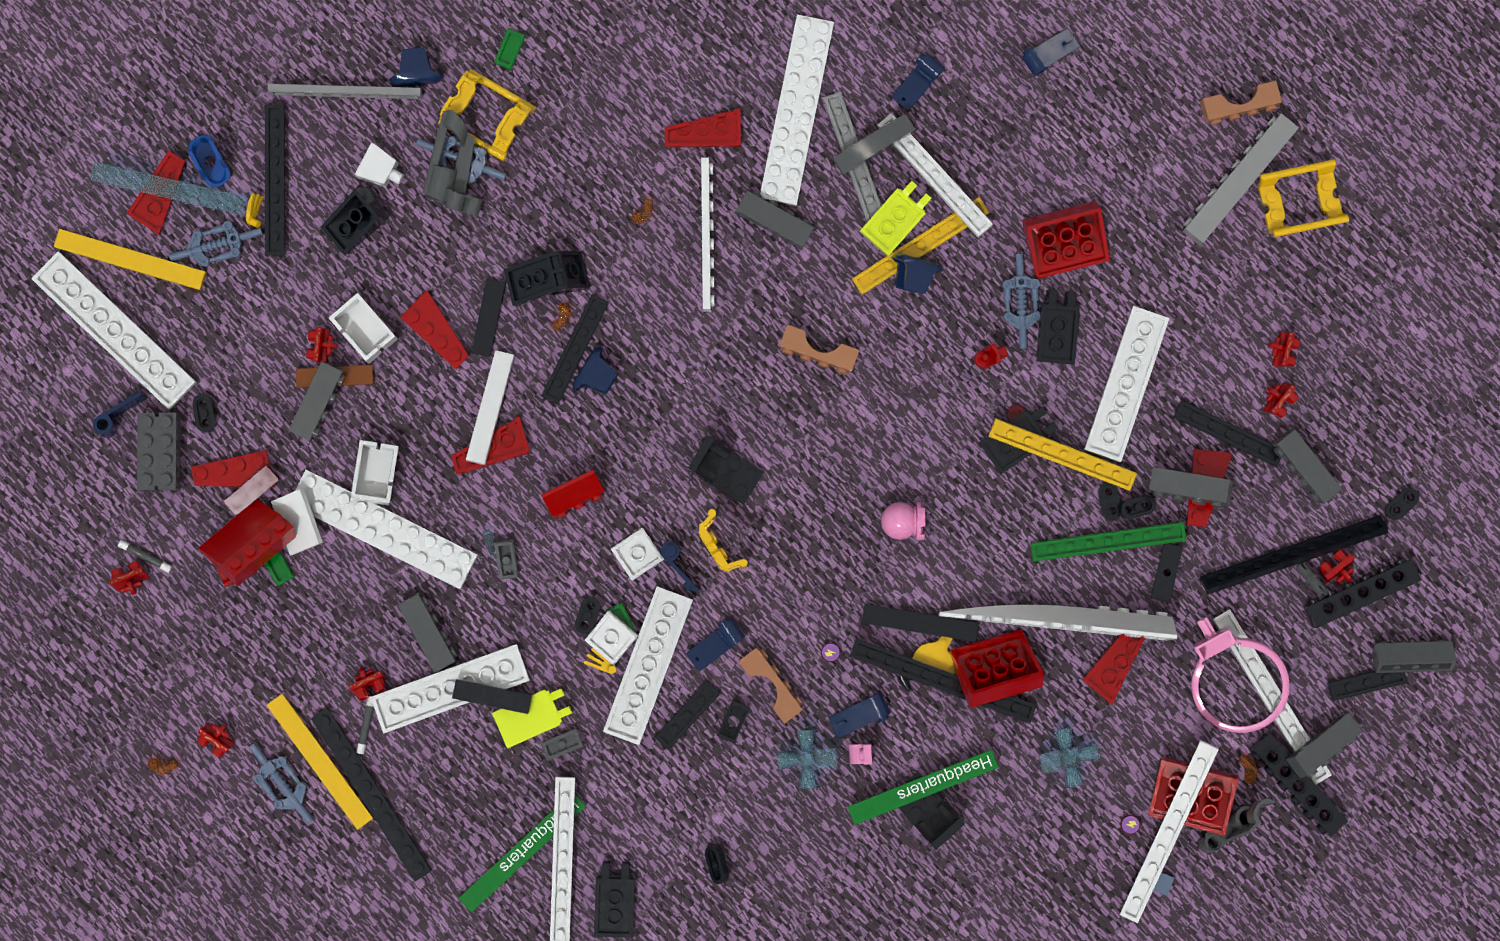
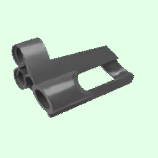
[422,110,483,216]
[1199,796,1275,853]

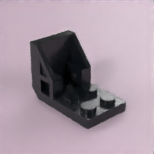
[504,251,590,306]
[688,435,764,505]
[899,771,965,850]

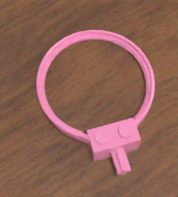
[1191,617,1290,733]

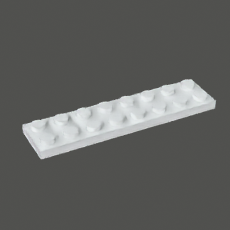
[1084,306,1169,462]
[603,587,693,745]
[371,644,530,734]

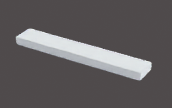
[466,350,515,465]

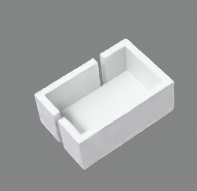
[329,293,398,364]
[350,440,398,506]

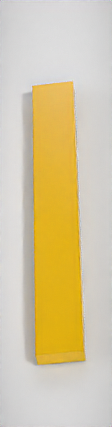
[852,197,989,295]
[54,229,206,291]
[988,418,1137,491]
[266,694,374,830]

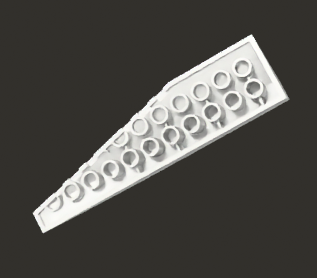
[938,605,1177,641]

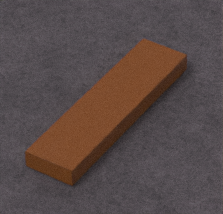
[296,365,374,389]

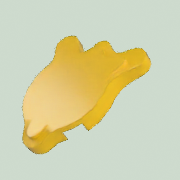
[912,637,957,675]

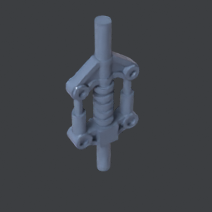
[416,136,507,184]
[169,221,263,267]
[1002,254,1040,349]
[249,743,314,824]

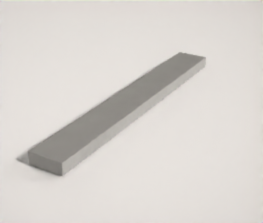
[268,84,423,99]
[823,91,881,222]

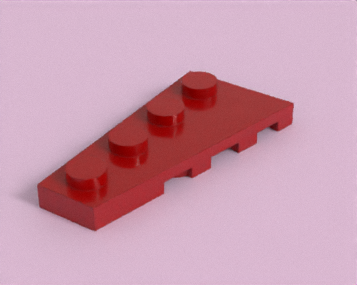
[665,108,741,148]
[126,150,185,235]
[400,290,469,370]
[451,416,530,475]
[1186,449,1232,527]
[191,450,275,488]
[1082,634,1145,705]

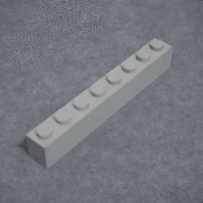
[1182,113,1299,246]

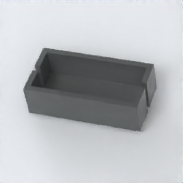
[137,413,181,491]
[1149,467,1234,509]

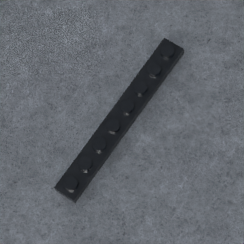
[265,105,285,257]

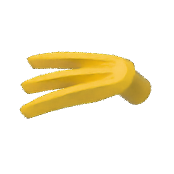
[246,193,264,228]
[584,648,616,674]

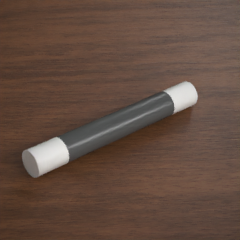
[118,540,173,573]
[356,696,374,754]

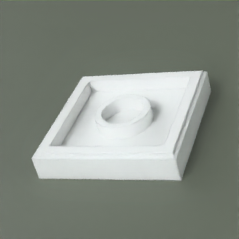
[611,528,664,581]
[585,611,639,665]

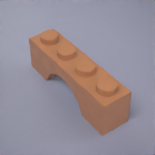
[1200,81,1282,126]
[779,324,859,375]
[738,648,803,724]

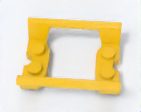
[438,69,536,162]
[1258,159,1349,237]
[699,509,748,572]

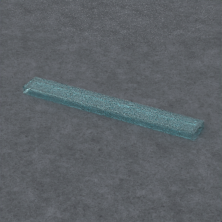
[90,161,247,216]

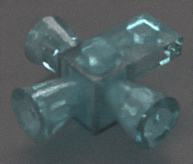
[1038,727,1099,788]
[778,730,837,789]

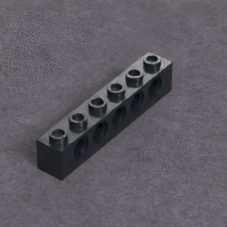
[1304,558,1422,628]
[1250,733,1348,836]

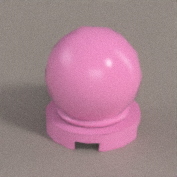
[880,502,925,540]

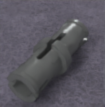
[1296,562,1329,598]

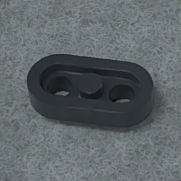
[192,394,216,433]
[1098,483,1120,521]
[1385,488,1419,520]
[1118,495,1156,519]
[575,597,601,634]
[705,844,729,884]

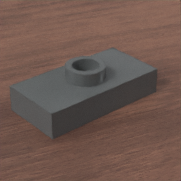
[540,728,584,761]

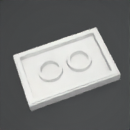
[271,488,323,556]

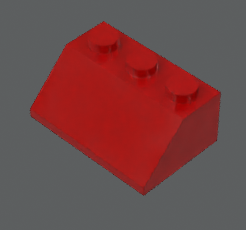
[541,470,605,519]

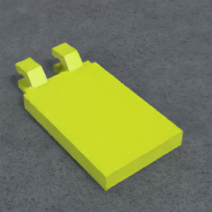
[859,181,931,256]
[492,688,573,748]

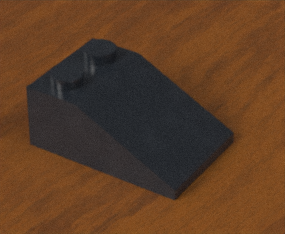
[321,187,391,255]

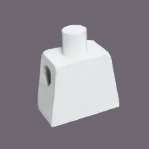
[355,143,404,187]

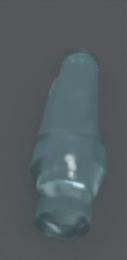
[482,529,496,558]

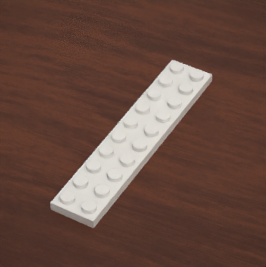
[760,15,834,206]
[31,251,197,410]
[295,470,478,589]

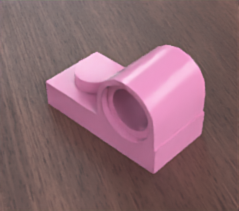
[849,743,872,765]

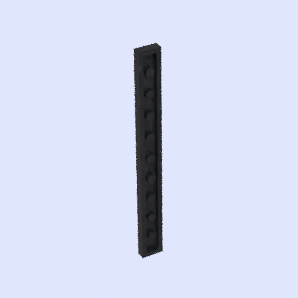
[1200,515,1388,595]
[849,638,1036,724]
[311,708,432,882]

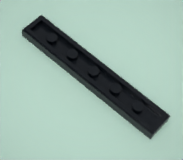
[541,294,609,405]
[1172,400,1281,468]
[861,604,979,642]

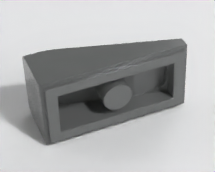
[494,537,519,580]

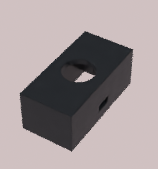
[717,700,750,743]

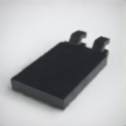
[1036,289,1080,365]
[979,407,1058,474]
[594,861,635,938]

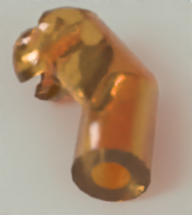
[632,199,653,224]
[550,303,571,332]
[1238,754,1258,784]
[148,758,178,775]

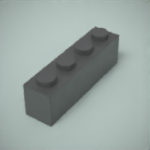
[736,191,814,250]
[288,361,346,441]
[1272,429,1342,504]
[398,594,458,673]
[1372,640,1457,673]
[1286,713,1363,778]

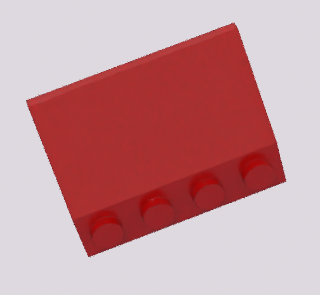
[1022,201,1110,279]
[198,499,296,587]
[950,629,1044,708]
[1148,756,1239,836]

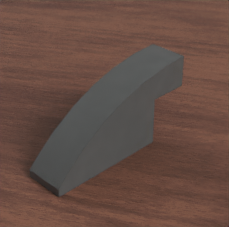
[833,114,915,175]

